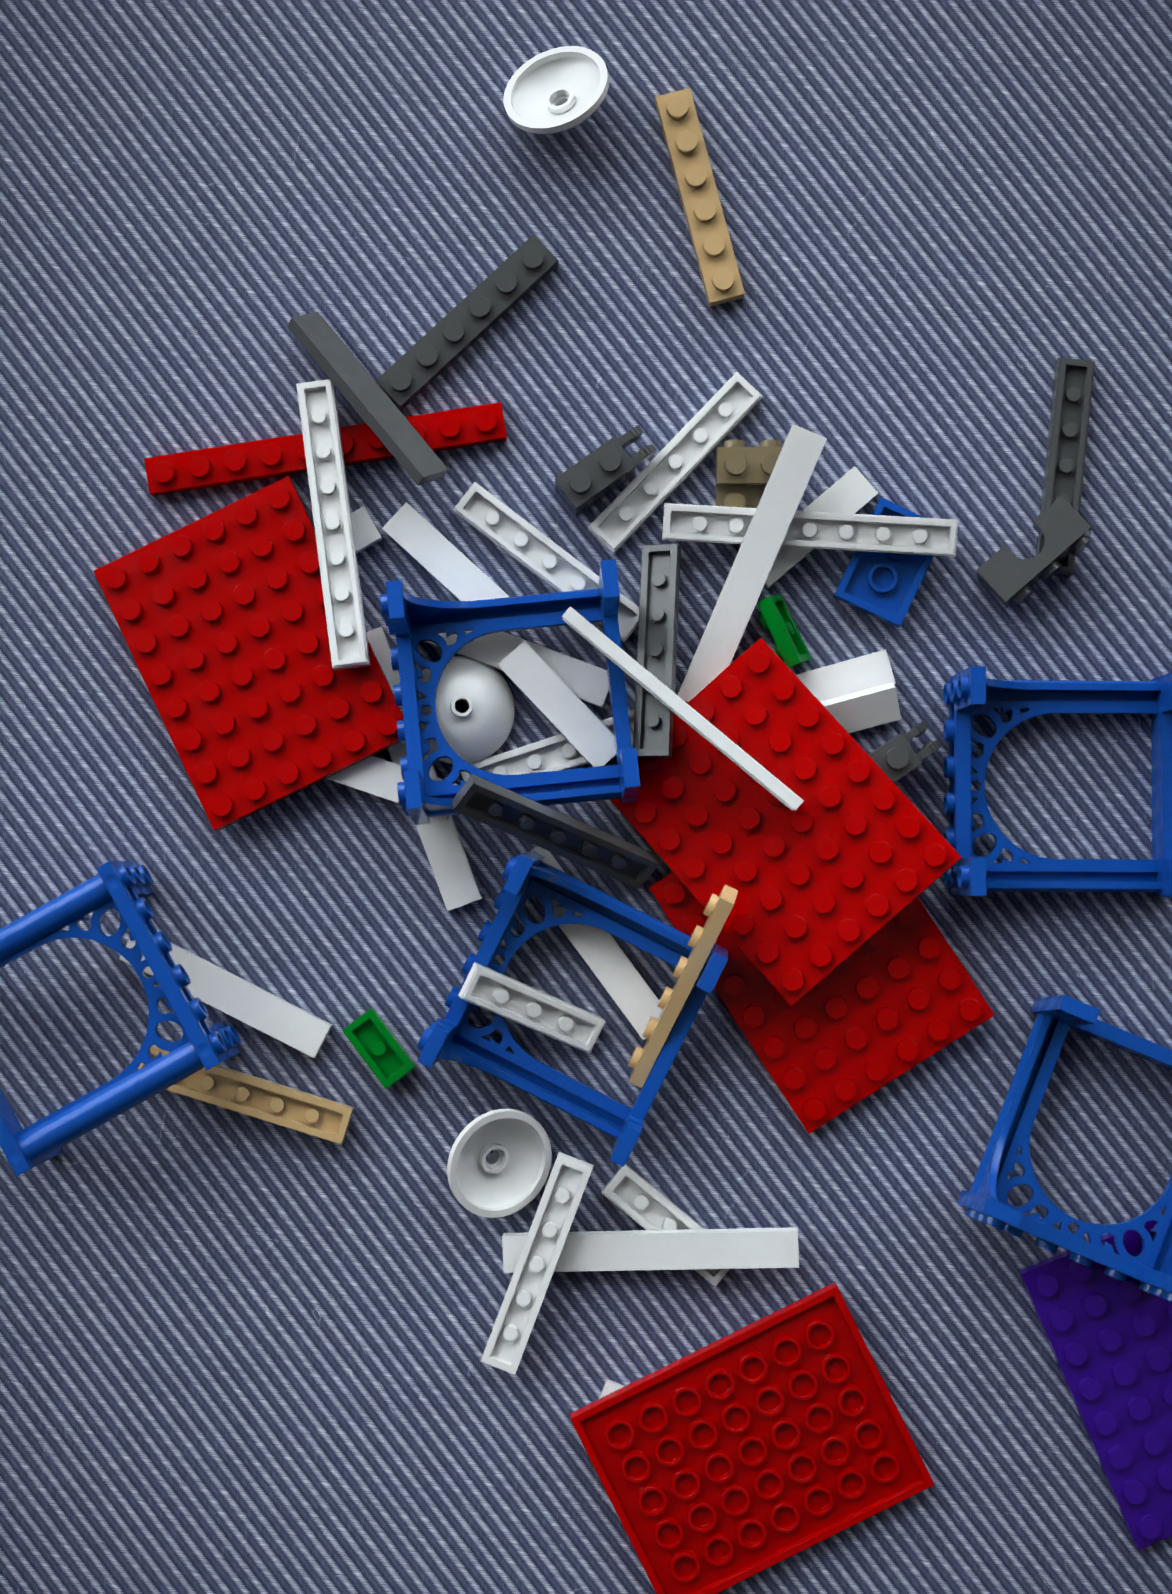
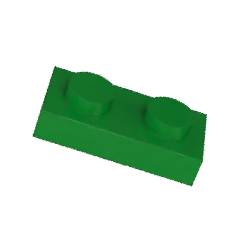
[757,594,812,668]
[342,1007,417,1089]

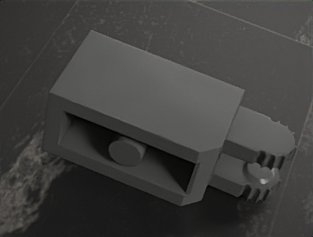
[555,426,657,517]
[868,720,941,782]

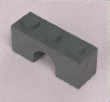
[976,496,1091,608]

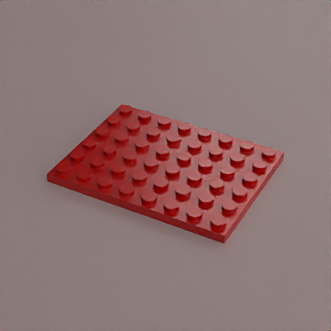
[93,476,403,832]
[610,637,962,1007]
[649,872,995,1134]
[570,1282,934,1594]

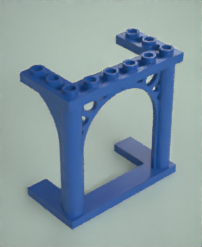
[380,559,641,825]
[943,666,1172,897]
[416,850,728,1167]
[0,861,241,1176]
[957,995,1172,1302]

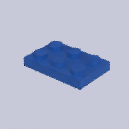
[833,497,934,628]

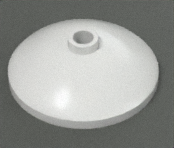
[504,46,609,134]
[418,656,515,764]
[447,1109,552,1218]

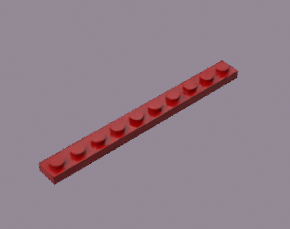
[144,402,507,496]

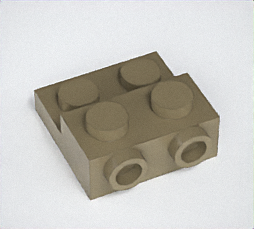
[715,440,782,508]

